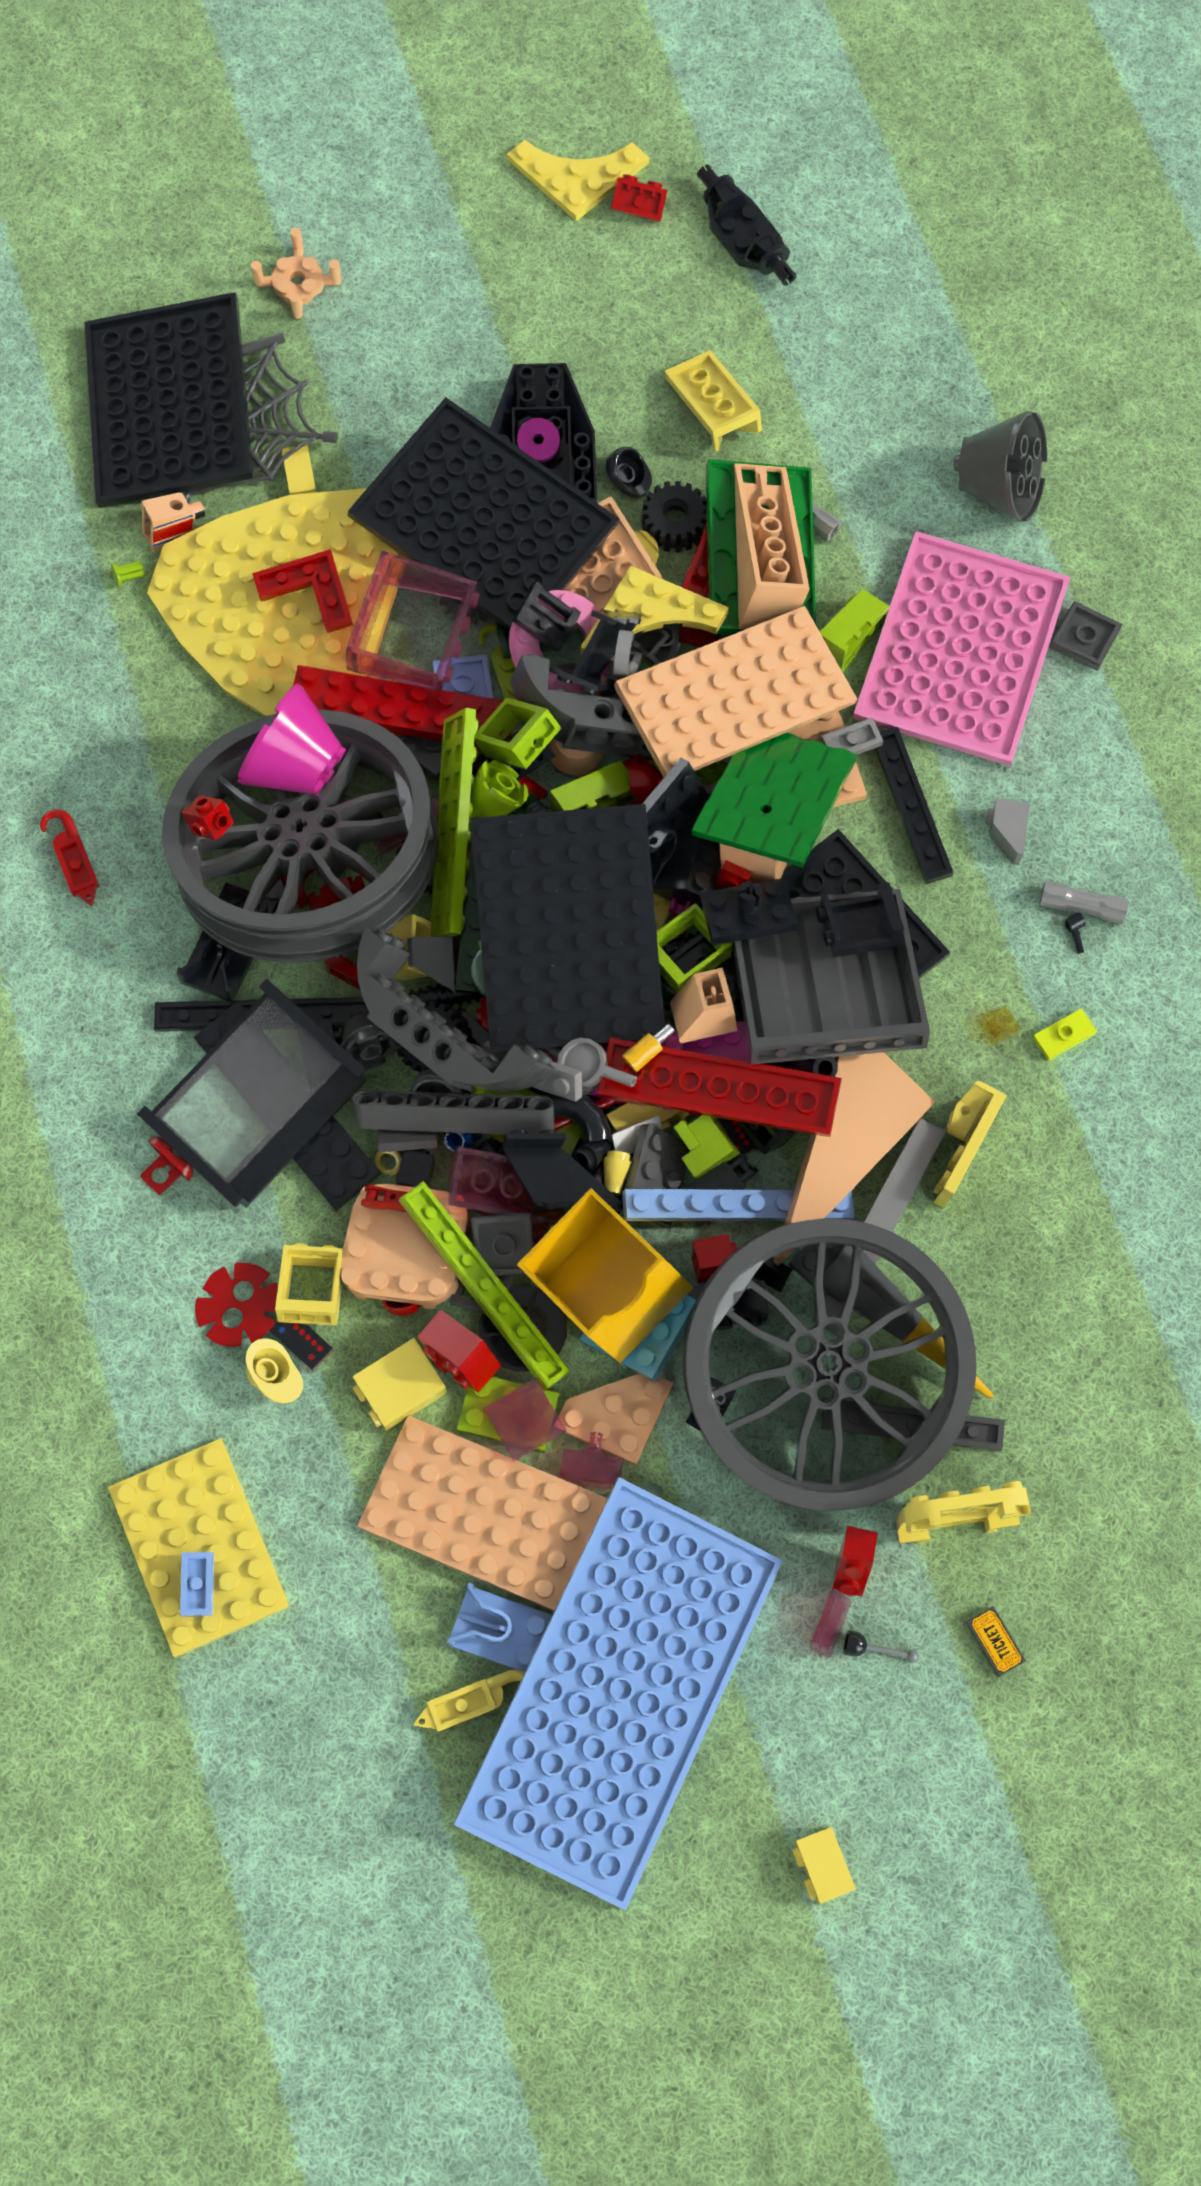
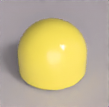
[375,1151,404,1175]

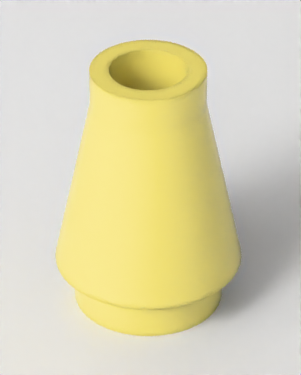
[603,1151,632,1196]

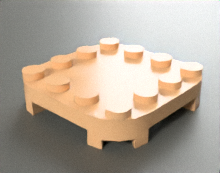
[340,1184,471,1309]

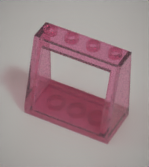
[346,550,480,691]

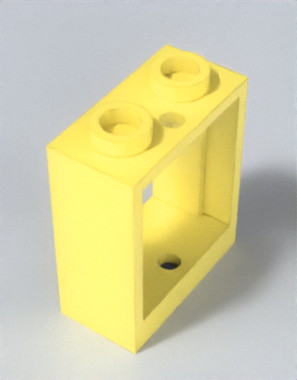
[275,1243,343,1326]

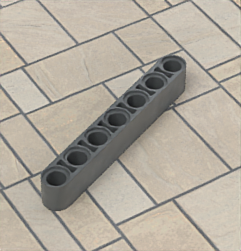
[352,1090,555,1134]

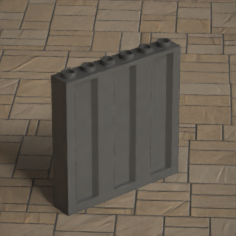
[732,889,930,1065]

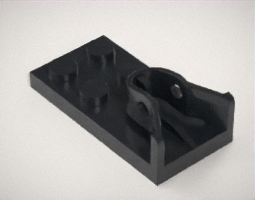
[643,758,707,885]
[177,882,278,1001]

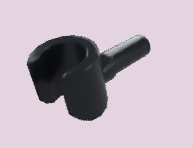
[1065,912,1085,954]

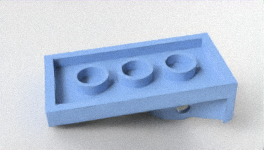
[447,1583,552,1671]

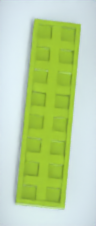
[430,708,478,937]

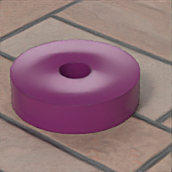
[517,418,560,463]

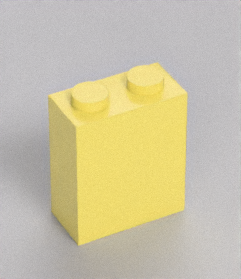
[352,1338,447,1432]

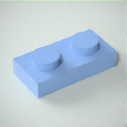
[180,1552,214,1617]

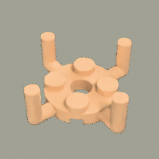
[251,228,342,319]

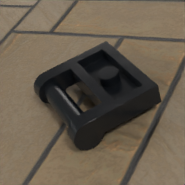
[512,580,581,653]

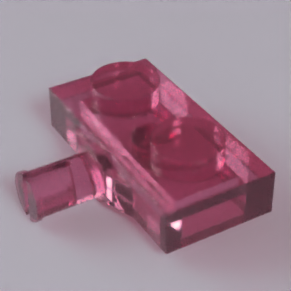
[559,1432,624,1489]

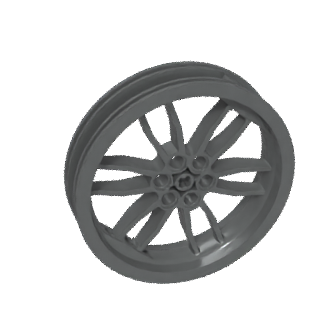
[162,710,439,963]
[683,1218,976,1511]

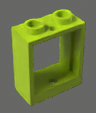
[474,697,561,769]
[657,903,732,994]

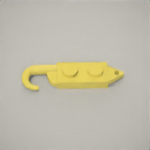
[414,1669,525,1733]

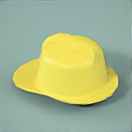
[245,1338,303,1404]

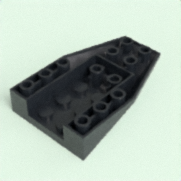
[490,363,597,502]

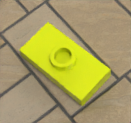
[1032,1008,1097,1061]

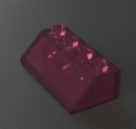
[448,1146,564,1226]

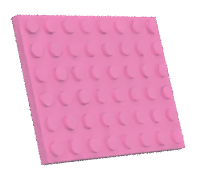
[852,531,1070,767]

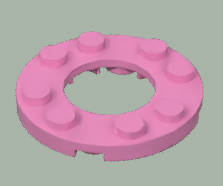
[509,590,610,694]

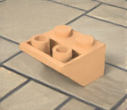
[670,968,738,1043]

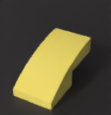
[282,445,316,495]

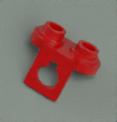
[140,1136,194,1195]

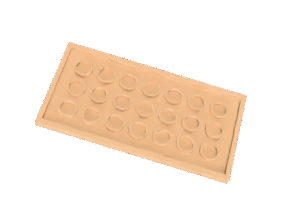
[614,606,858,777]
[357,1415,607,1612]

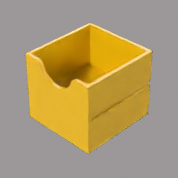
[517,1188,694,1363]

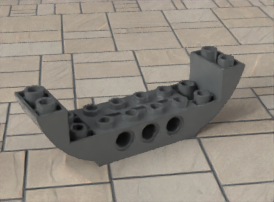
[511,654,654,760]
[357,927,557,1093]

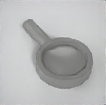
[557,1038,637,1089]

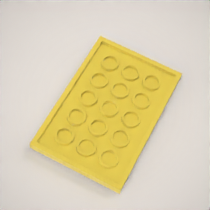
[108,1438,290,1658]

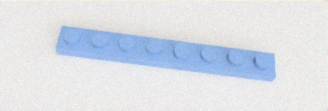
[622,1189,854,1221]

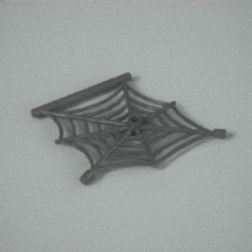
[183,332,338,503]

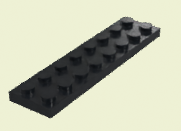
[193,1001,381,1211]

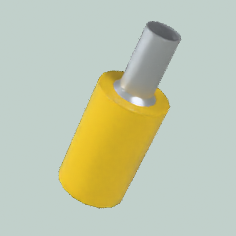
[622,1024,674,1072]

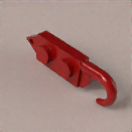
[40,809,100,906]

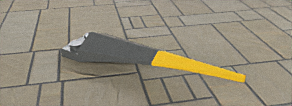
[788,1244,994,1398]

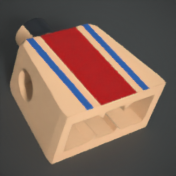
[142,493,205,552]

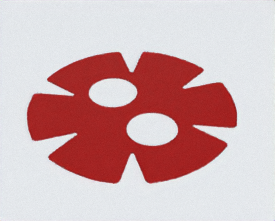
[195,1263,278,1347]

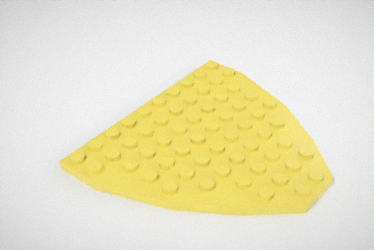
[147,488,407,717]

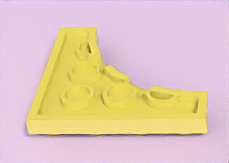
[507,140,650,221]
[580,566,729,654]

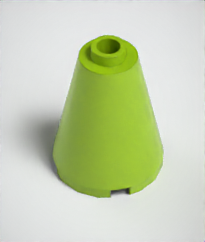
[468,760,529,833]

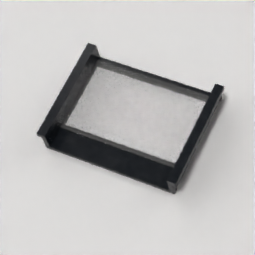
[137,978,367,1208]

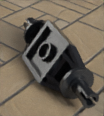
[697,164,797,286]

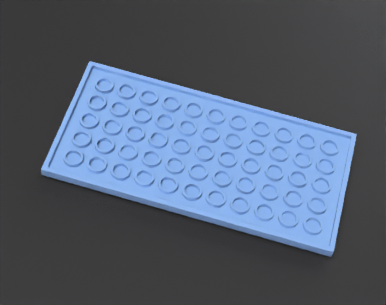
[453,1477,783,1911]

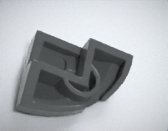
[631,623,681,666]

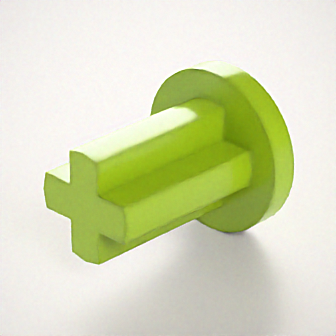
[111,561,144,587]

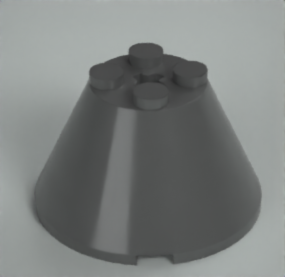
[954,411,1048,522]

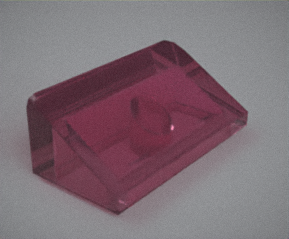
[809,1589,851,1658]

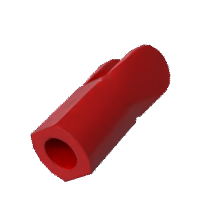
[361,1185,408,1213]

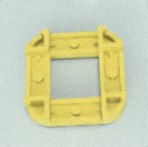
[895,1481,1031,1544]

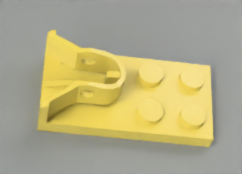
[664,350,762,453]
[933,1081,1007,1208]

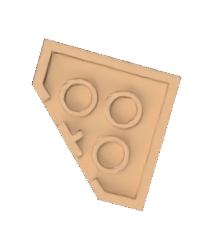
[554,1373,674,1466]

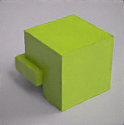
[674,1115,740,1179]

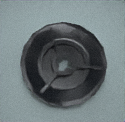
[479,1285,567,1372]

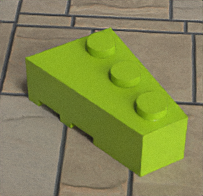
[820,589,889,673]
[550,761,637,812]

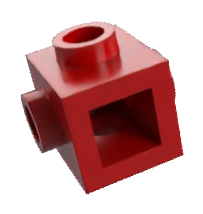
[181,794,234,841]

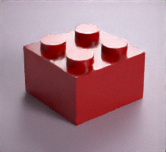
[417,1310,501,1393]

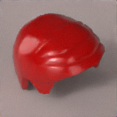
[628,763,663,805]

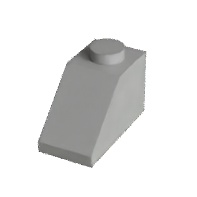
[986,798,1030,865]

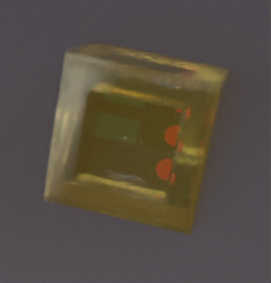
[977,1007,1022,1046]

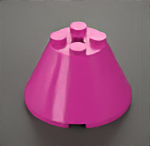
[237,684,346,796]

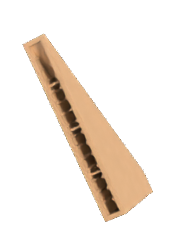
[774,1052,935,1266]

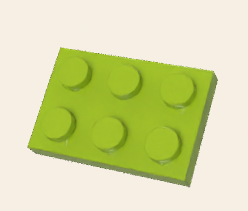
[457,1377,559,1453]

